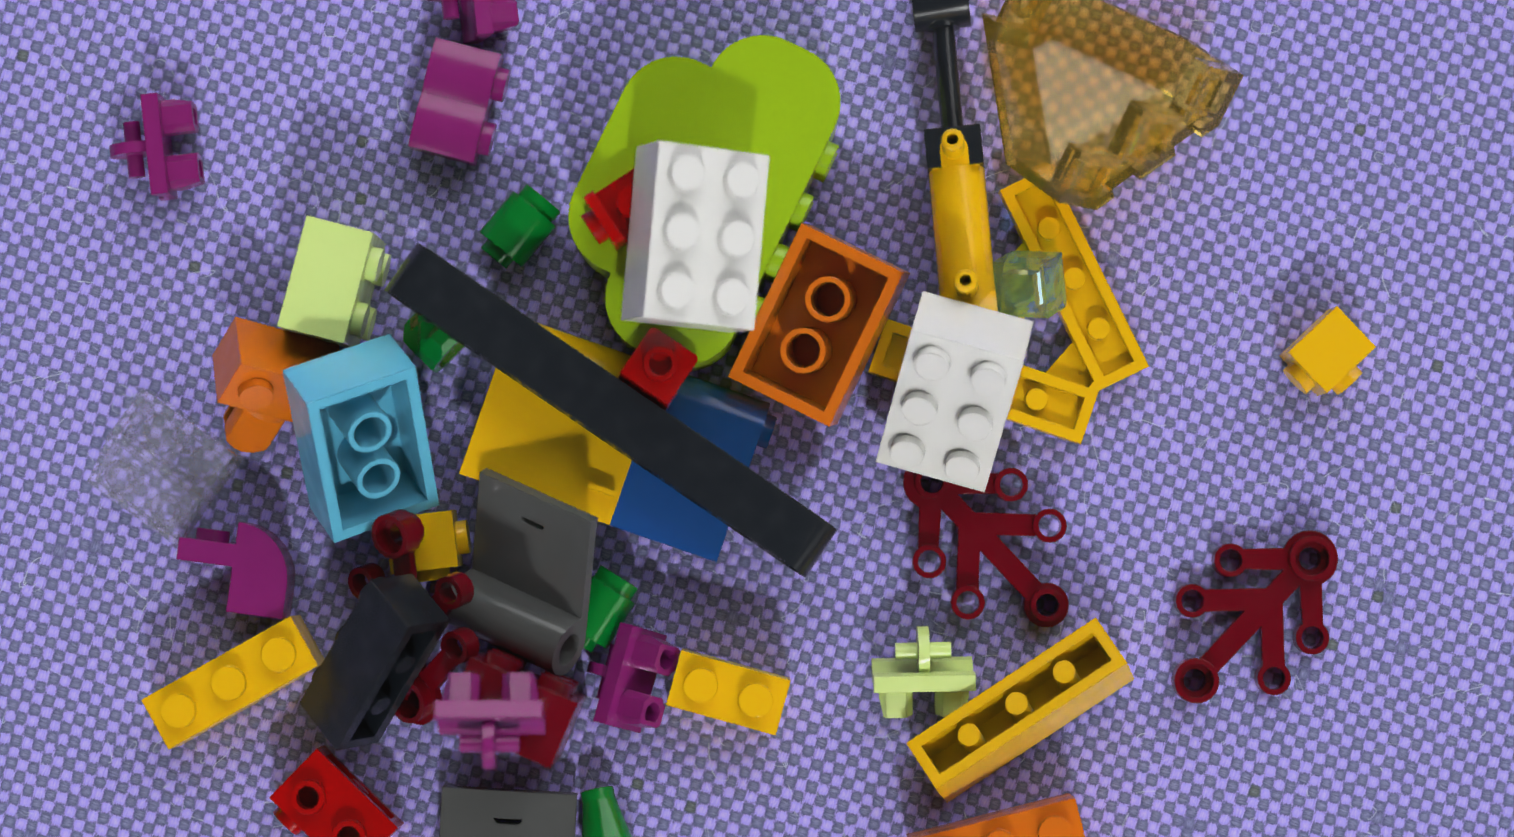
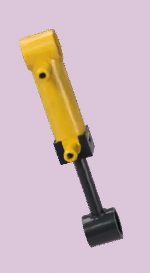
[912,0,998,311]

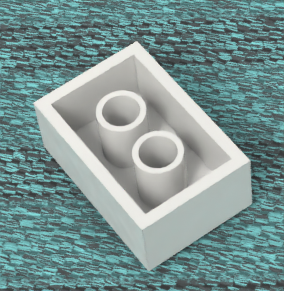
[621,141,769,333]
[876,291,1034,492]

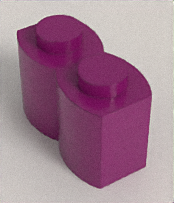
[408,37,510,166]

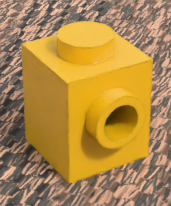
[1279,306,1376,396]
[389,510,471,582]

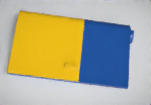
[459,322,777,562]

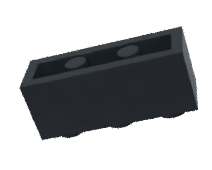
[300,574,451,751]

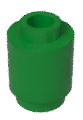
[479,184,561,269]
[584,565,638,652]

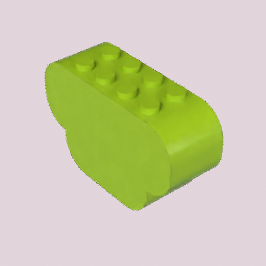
[568,35,841,371]

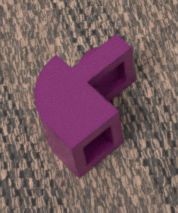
[176,522,295,619]

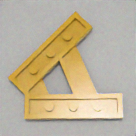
[868,166,1149,445]

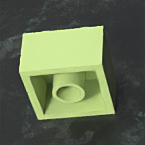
[277,215,391,348]

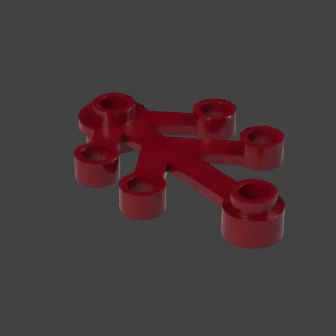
[903,468,1069,627]
[348,509,480,725]
[1171,530,1338,703]

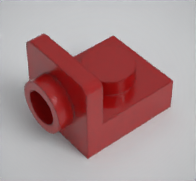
[581,168,635,251]
[618,327,698,411]

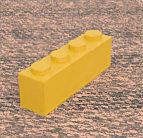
[906,617,1134,803]

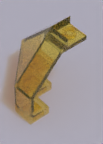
[982,0,1244,210]

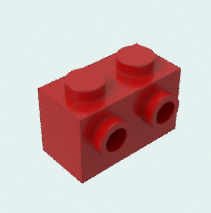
[269,745,404,837]

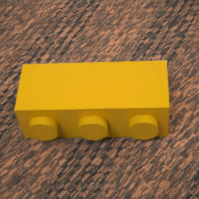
[141,615,325,750]

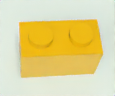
[666,648,791,735]

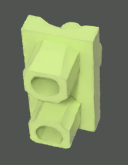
[871,626,976,718]

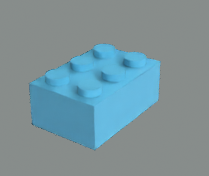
[282,334,439,543]

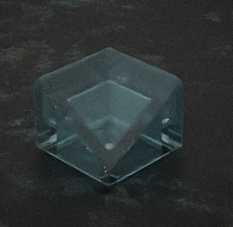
[993,251,1067,318]

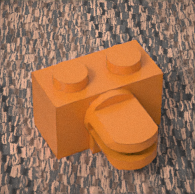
[212,316,340,453]

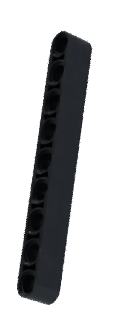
[384,243,837,578]

